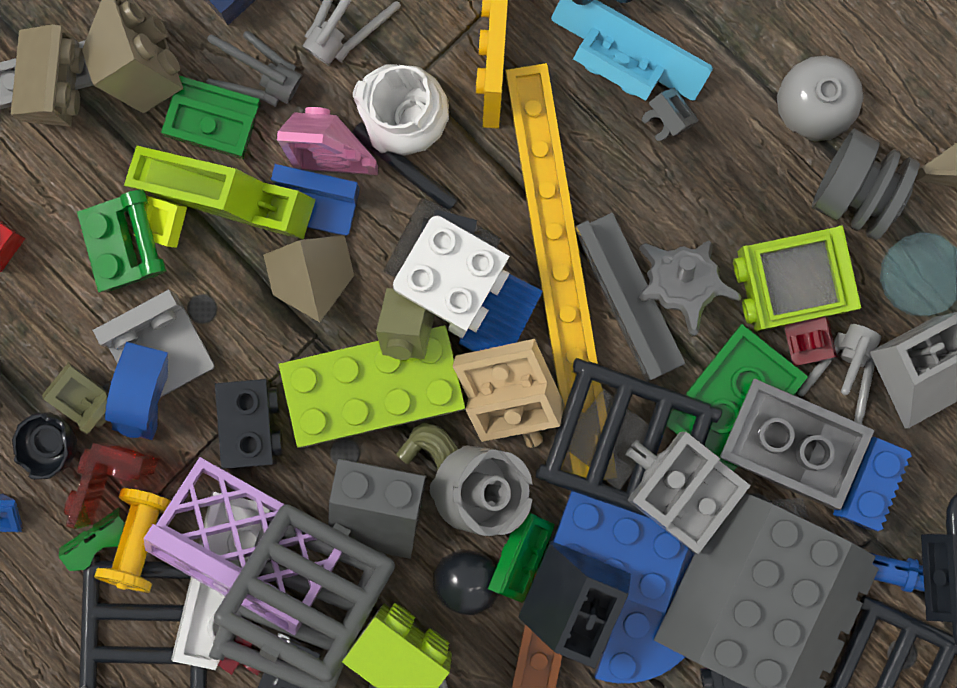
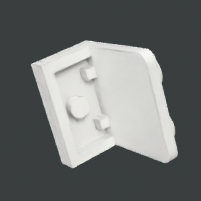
[393,216,510,339]

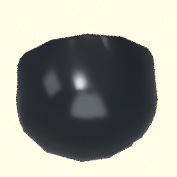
[12,412,77,480]
[433,549,499,615]

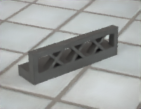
[575,212,686,382]

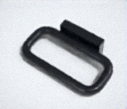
[921,493,957,646]

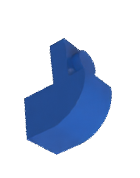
[105,342,168,440]

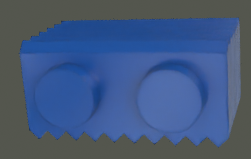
[459,274,543,352]
[833,437,912,531]

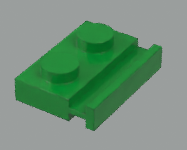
[161,76,261,160]

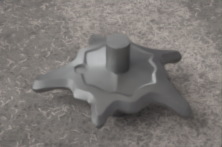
[639,241,741,336]

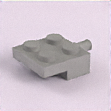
[626,432,751,554]

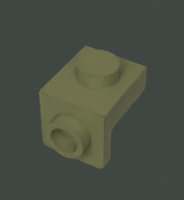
[42,362,109,434]

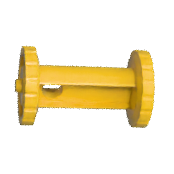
[94,488,171,593]

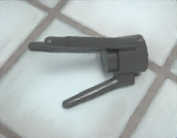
[206,31,303,107]

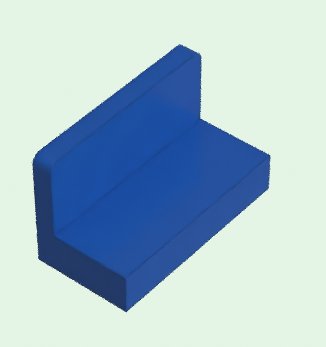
[271,164,360,236]

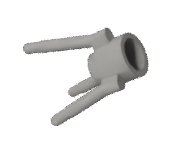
[302,0,401,66]
[797,324,882,424]

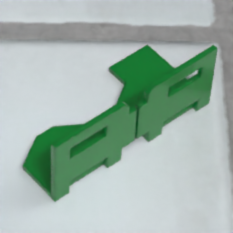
[59,507,125,571]

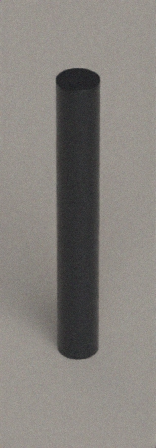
[352,122,459,213]

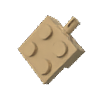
[453,339,565,448]

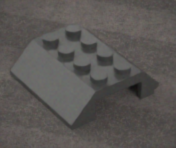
[654,493,879,688]

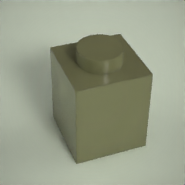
[376,288,434,360]

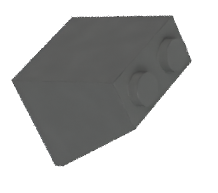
[328,459,427,559]

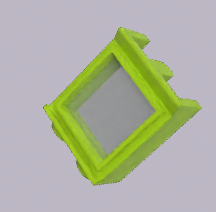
[733,225,861,332]

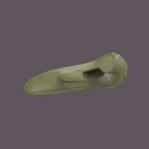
[396,423,459,499]

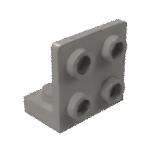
[92,290,215,398]

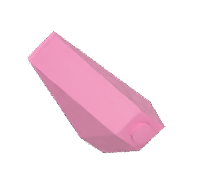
[277,107,378,175]

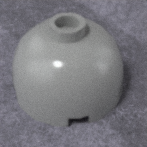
[777,55,863,142]

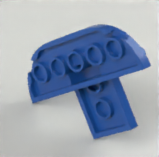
[553,491,694,683]

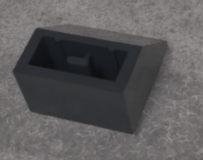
[518,541,631,669]

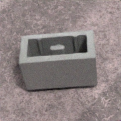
[870,312,957,428]

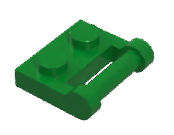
[77,190,166,292]

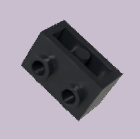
[215,379,283,469]

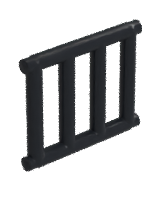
[535,358,722,519]
[79,555,207,688]
[828,595,957,688]

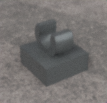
[642,87,699,141]

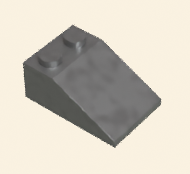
[720,379,874,510]

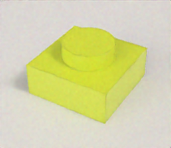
[134,195,187,248]

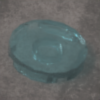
[880,232,957,317]

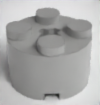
[430,446,533,536]

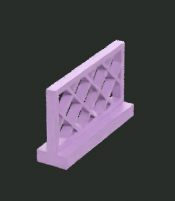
[143,457,343,636]

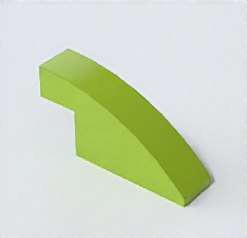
[124,146,316,239]

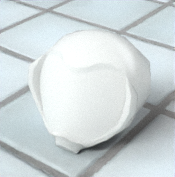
[353,64,449,155]

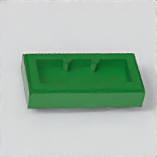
[488,513,555,603]

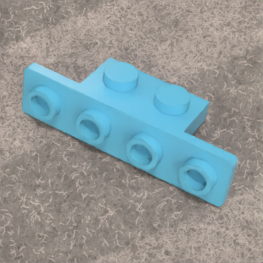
[551,0,713,101]

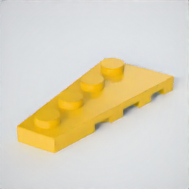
[476,0,508,129]

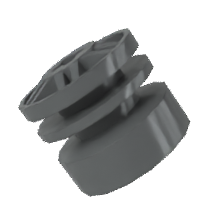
[812,128,920,241]

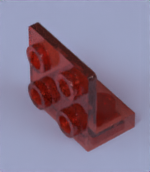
[64,443,158,529]

